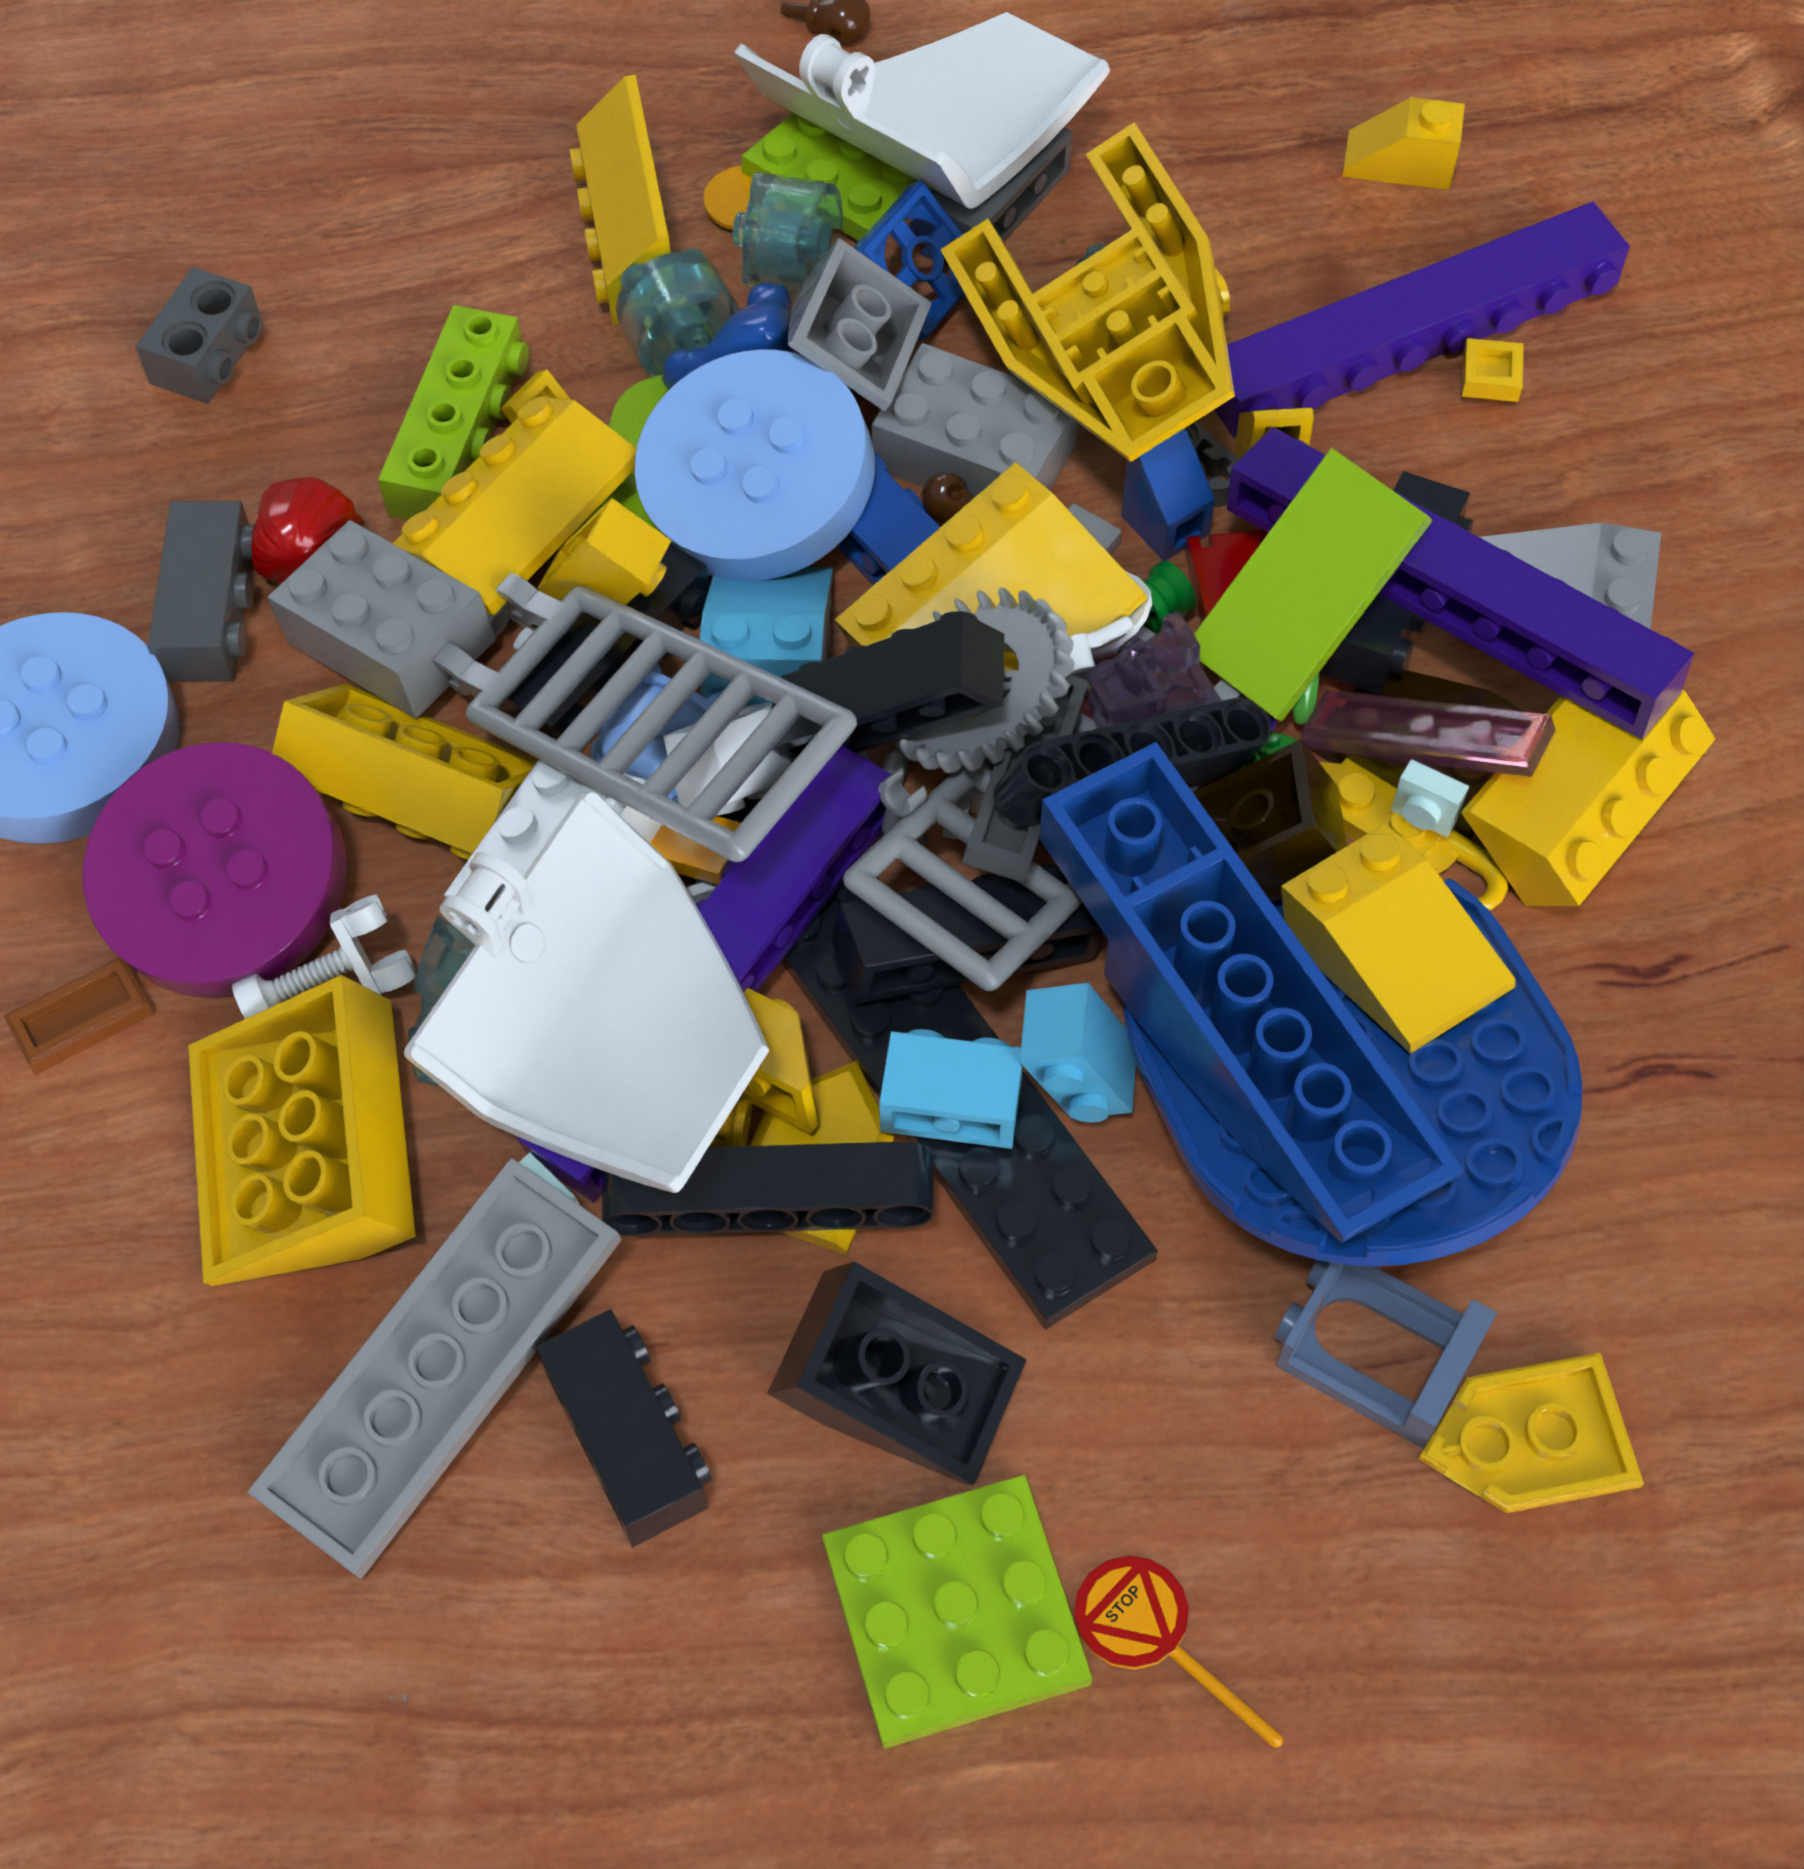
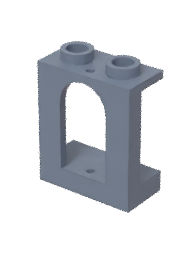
[1274,1260,1497,1449]

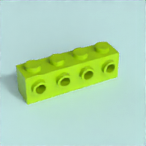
[378,305,529,520]

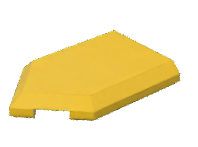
[750,1061,894,1256]
[1419,1352,1644,1513]

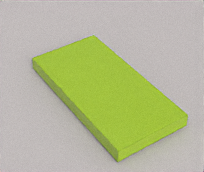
[1183,447,1433,722]

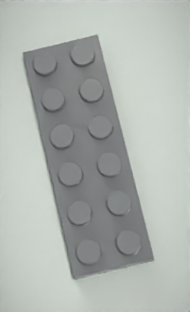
[247,1158,622,1579]

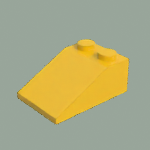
[1281,823,1515,1054]

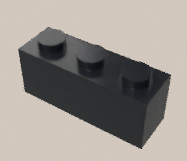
[535,1309,712,1548]

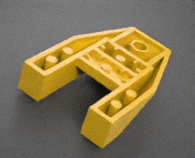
[940,122,1235,462]

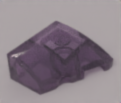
[1085,611,1222,728]

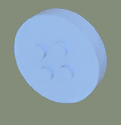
[635,350,875,580]
[0,612,180,844]

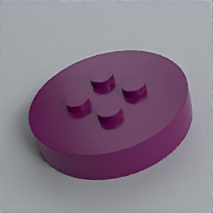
[83,742,347,998]

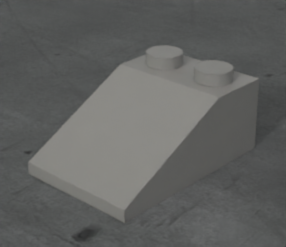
[787,238,932,411]
[1455,522,1661,640]

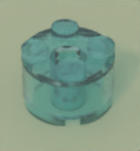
[732,172,843,293]
[616,248,740,377]

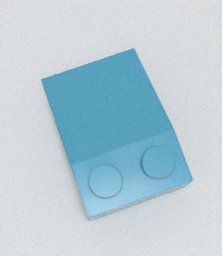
[699,567,834,706]

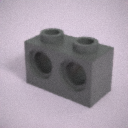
[135,267,263,404]

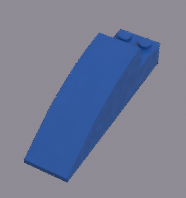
[1039,742,1463,1243]

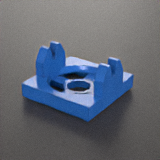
[854,180,965,341]

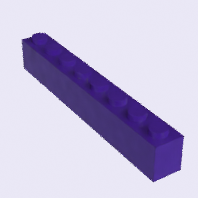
[1214,201,1630,438]
[1226,427,1695,740]
[517,745,892,1203]

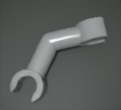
[878,768,930,846]

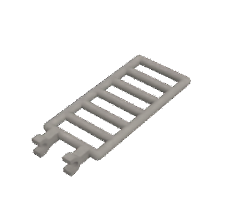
[432,572,857,862]
[843,626,1241,991]

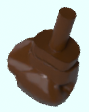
[781,0,871,45]
[920,473,976,525]

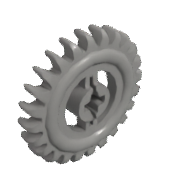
[893,587,1075,773]

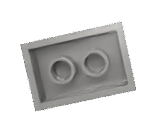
[872,343,1078,496]
[267,520,496,719]

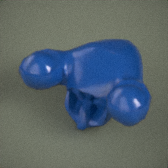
[661,282,792,390]

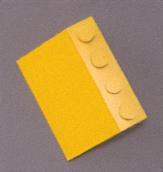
[835,462,1148,719]
[188,975,416,1287]

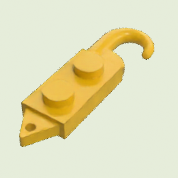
[1318,758,1508,911]

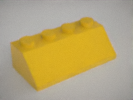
[569,75,678,325]
[392,396,637,615]
[272,683,537,860]
[1461,690,1716,906]

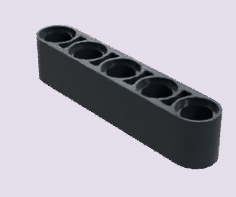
[993,698,1272,826]
[601,1141,934,1236]

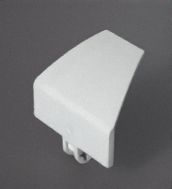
[734,12,1111,209]
[404,792,769,1193]

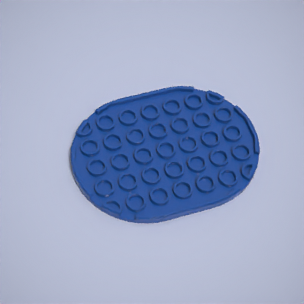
[1124,878,1582,1266]

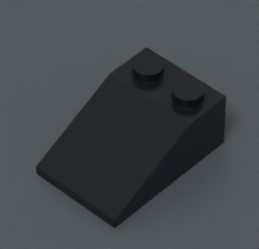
[767,1261,1027,1485]

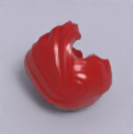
[251,477,365,586]

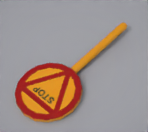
[1074,1556,1283,1748]

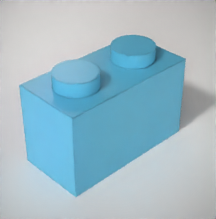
[1020,983,1136,1122]
[879,1029,1023,1149]

